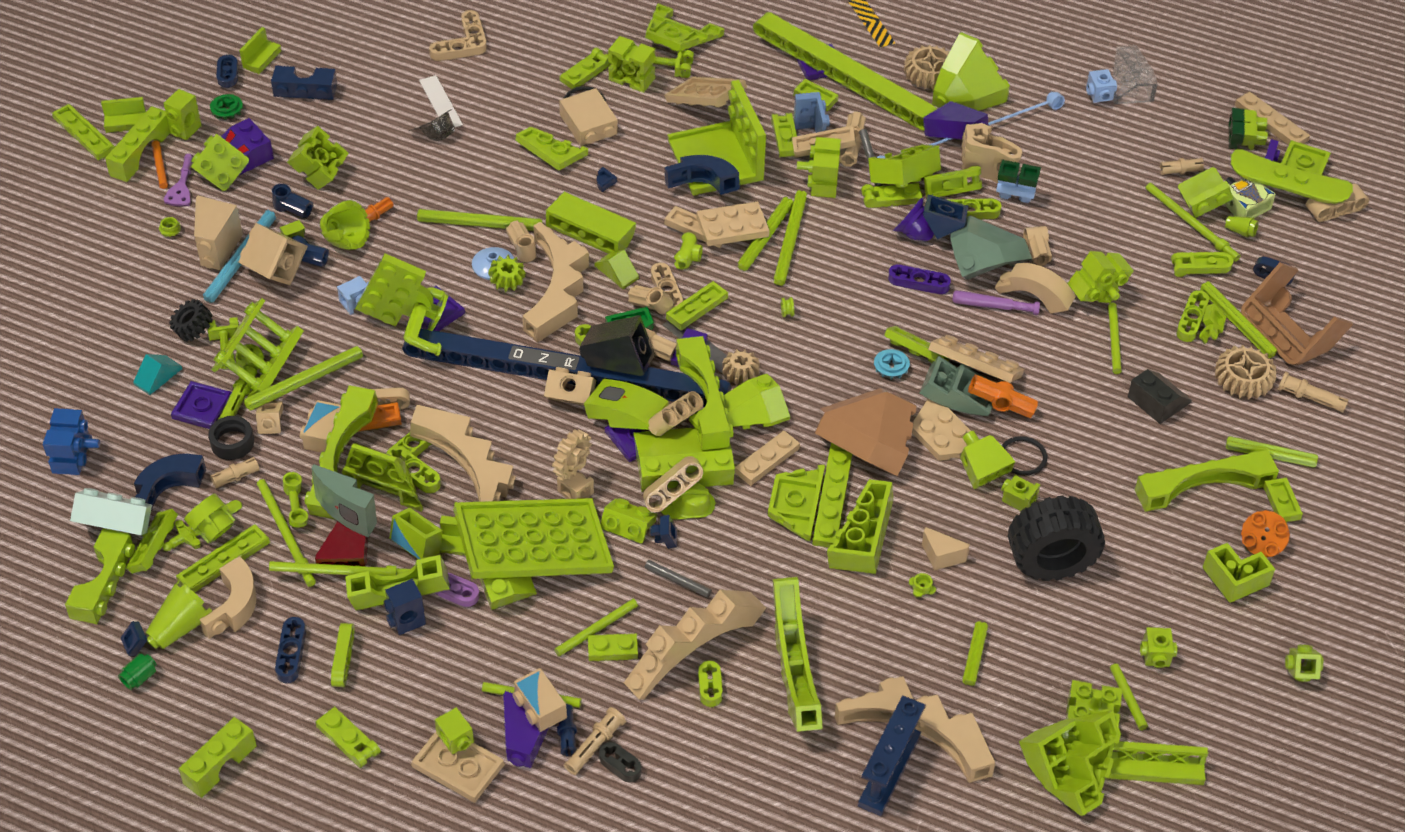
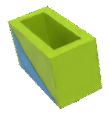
[389,507,443,559]

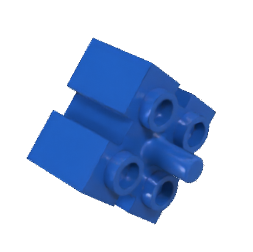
[43,408,100,475]

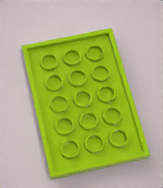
[453,498,614,579]

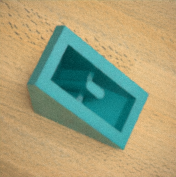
[133,354,183,395]

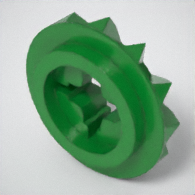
[210,94,243,120]

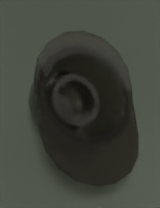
[409,109,455,141]

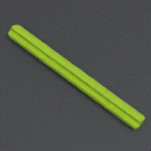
[774,190,807,286]
[417,209,543,231]
[244,346,363,411]

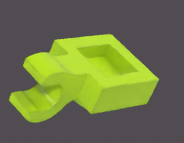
[1199,303,1226,343]

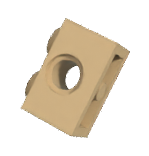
[544,367,596,405]

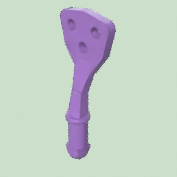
[164,153,193,207]

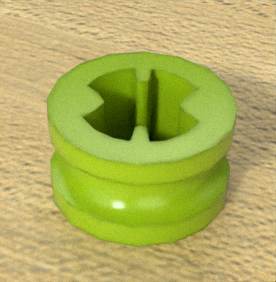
[781,297,794,317]

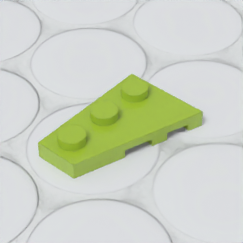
[515,127,589,171]

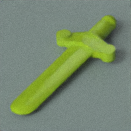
[163,500,242,551]

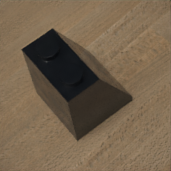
[579,315,655,376]

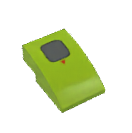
[584,379,669,430]

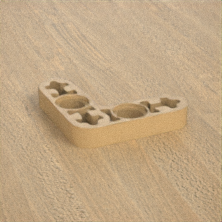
[429,10,487,61]

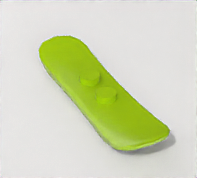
[1231,149,1353,204]

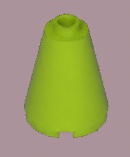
[145,581,212,649]

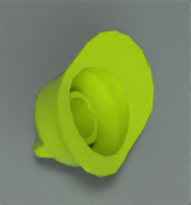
[661,483,715,520]

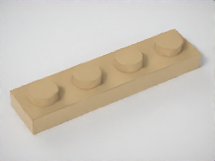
[1235,92,1310,145]

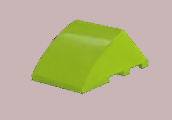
[342,443,423,512]

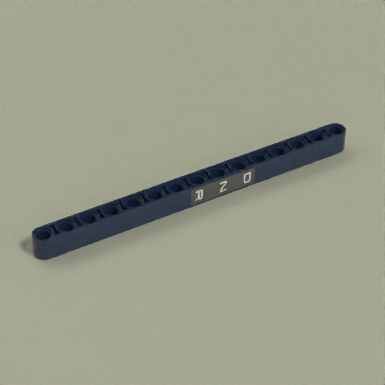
[402,328,732,407]

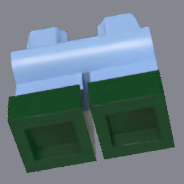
[996,160,1041,203]

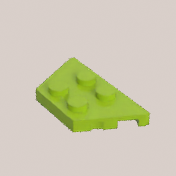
[767,465,825,541]

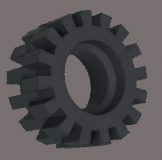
[169,299,213,342]

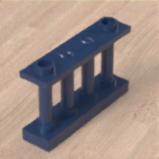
[858,695,926,817]

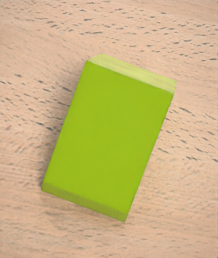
[594,250,639,289]

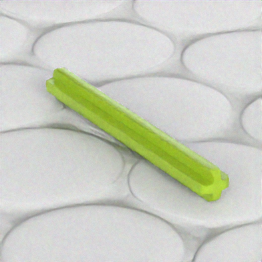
[738,197,793,271]
[1200,281,1278,359]

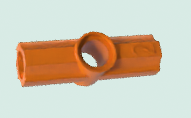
[968,374,1038,418]

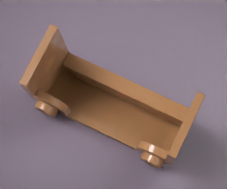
[1241,262,1353,366]

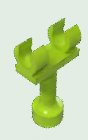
[653,50,694,78]
[207,317,239,369]

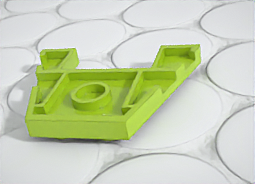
[645,3,725,52]

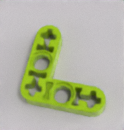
[386,432,441,494]

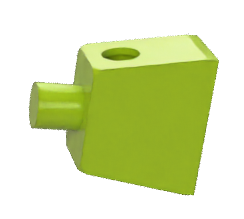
[960,431,1015,490]

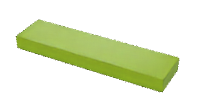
[52,104,115,161]
[176,524,270,593]

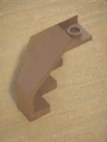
[815,388,917,476]

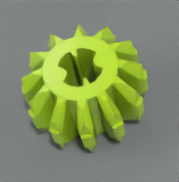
[488,254,526,293]

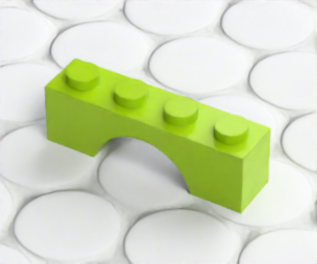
[105,106,170,182]
[65,528,135,624]
[345,555,450,611]

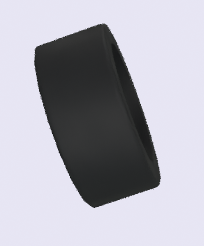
[208,416,254,460]

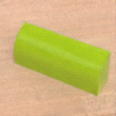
[546,192,636,254]

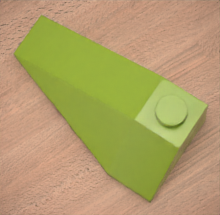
[689,373,790,430]

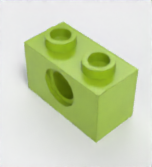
[164,89,202,140]

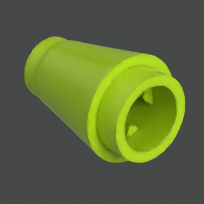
[1225,216,1259,238]

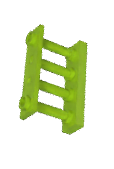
[211,298,304,397]

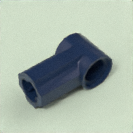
[272,183,314,218]
[292,236,329,267]

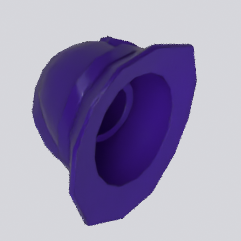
[893,197,934,241]

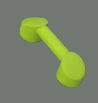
[283,472,308,528]

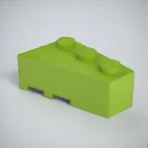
[868,144,941,187]

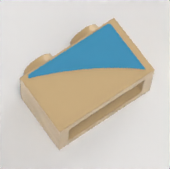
[300,400,341,452]
[512,668,567,732]

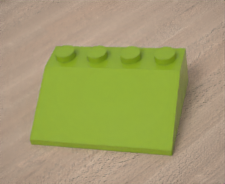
[634,428,735,492]

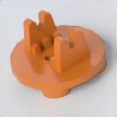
[1241,510,1290,557]

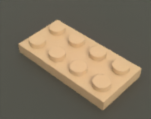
[664,77,747,107]
[928,335,1024,383]

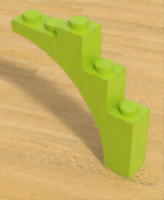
[773,577,822,732]

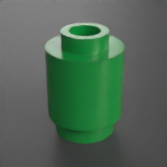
[118,653,157,690]

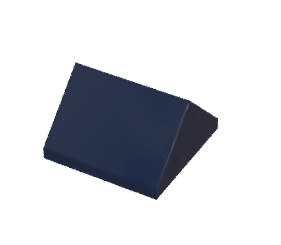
[923,194,968,239]

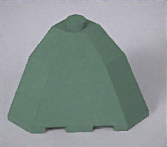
[950,216,1032,280]

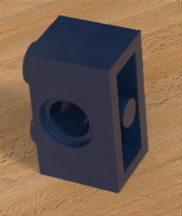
[383,579,426,635]

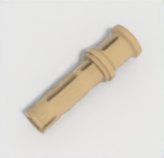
[1278,371,1349,413]
[564,707,626,775]

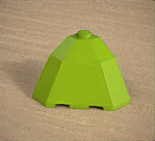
[932,32,1010,111]
[1019,711,1121,816]

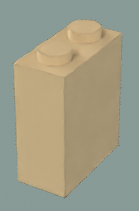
[559,88,618,147]

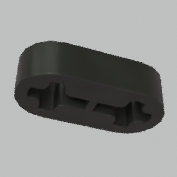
[599,742,642,783]

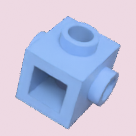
[1086,69,1117,103]

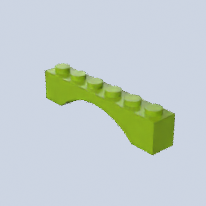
[676,336,733,450]
[304,385,378,520]
[1135,450,1279,512]

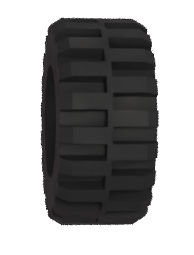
[1008,496,1105,581]

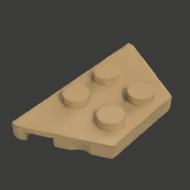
[912,399,971,461]

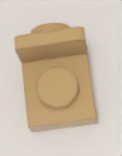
[256,401,283,434]

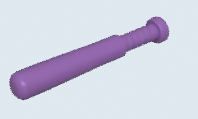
[952,290,1040,315]

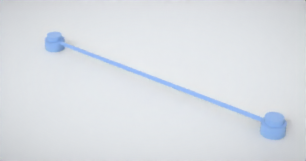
[876,92,1065,158]

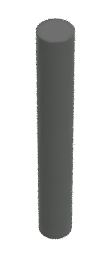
[859,129,883,187]
[645,560,712,598]

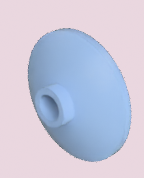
[472,247,514,280]

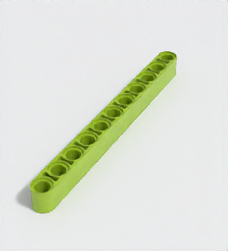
[753,12,937,131]

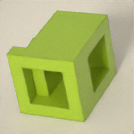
[1001,475,1040,511]

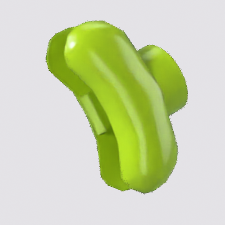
[674,232,703,270]

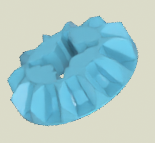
[874,349,910,380]

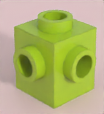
[1140,627,1177,668]
[1285,644,1323,682]

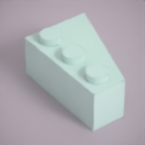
[70,488,152,535]

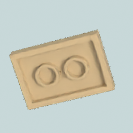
[696,202,769,246]
[411,732,504,803]

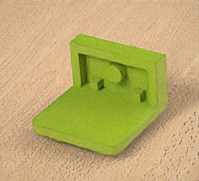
[191,133,249,191]
[1178,167,1233,218]

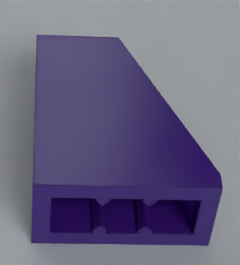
[923,101,989,139]
[503,691,549,768]

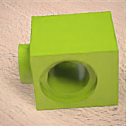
[434,707,474,755]

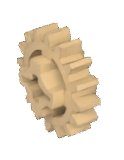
[552,429,592,480]

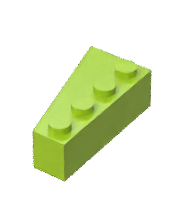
[827,479,894,574]

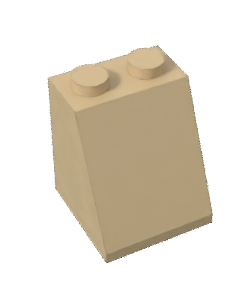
[194,196,243,271]
[238,223,308,285]

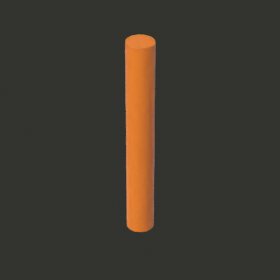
[151,140,168,189]

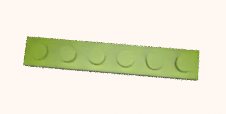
[812,442,853,548]

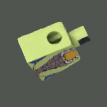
[1225,177,1276,218]

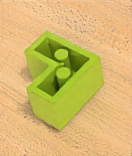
[1202,542,1275,603]

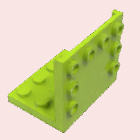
[668,80,766,196]

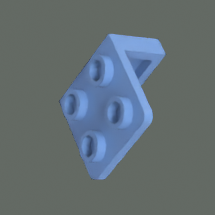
[793,92,830,133]

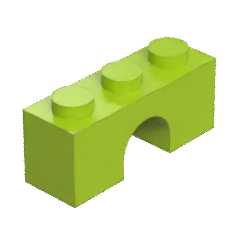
[178,716,257,798]

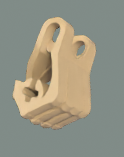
[961,123,1022,183]

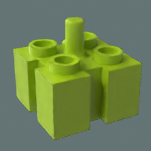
[608,36,655,93]
[287,125,348,190]
[796,137,841,198]
[1067,251,1134,303]
[1066,680,1122,727]

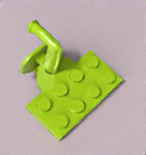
[355,253,448,356]

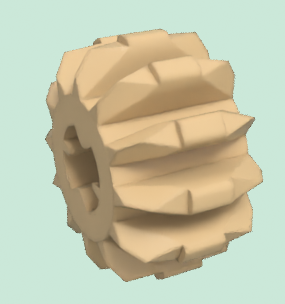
[722,349,760,386]

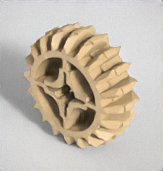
[904,44,950,91]
[1215,345,1277,400]

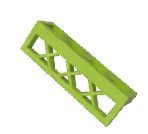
[1107,741,1208,785]

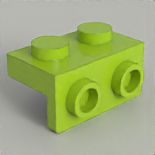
[601,498,658,543]

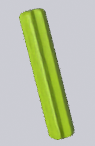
[962,621,988,686]

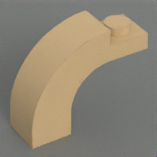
[995,263,1076,313]
[200,556,257,639]

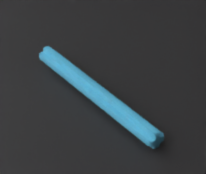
[203,210,276,303]

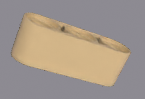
[1306,183,1369,222]
[648,391,703,436]
[643,456,703,512]

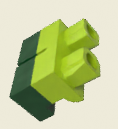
[1228,107,1268,150]

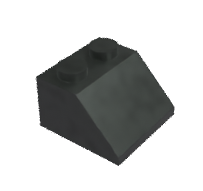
[1128,369,1192,424]

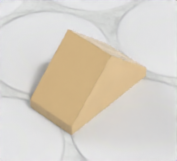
[922,527,970,570]

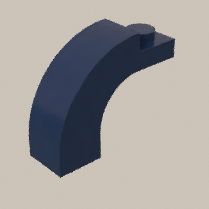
[664,155,740,195]
[134,454,206,511]

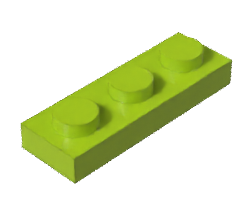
[666,281,728,330]
[884,326,950,363]
[126,509,178,574]

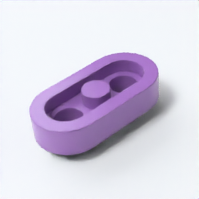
[436,573,479,607]

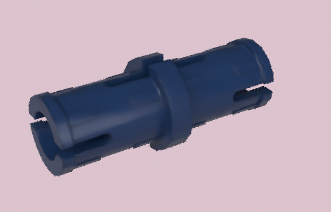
[557,704,577,756]

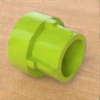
[184,493,235,543]

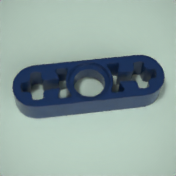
[275,617,306,684]

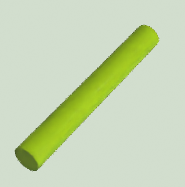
[1110,664,1148,730]

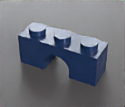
[271,65,337,100]

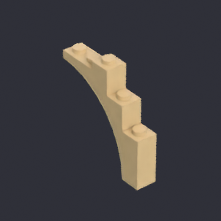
[522,222,589,343]
[410,405,516,502]
[624,589,766,699]
[835,676,995,783]

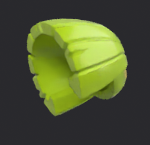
[320,200,370,250]

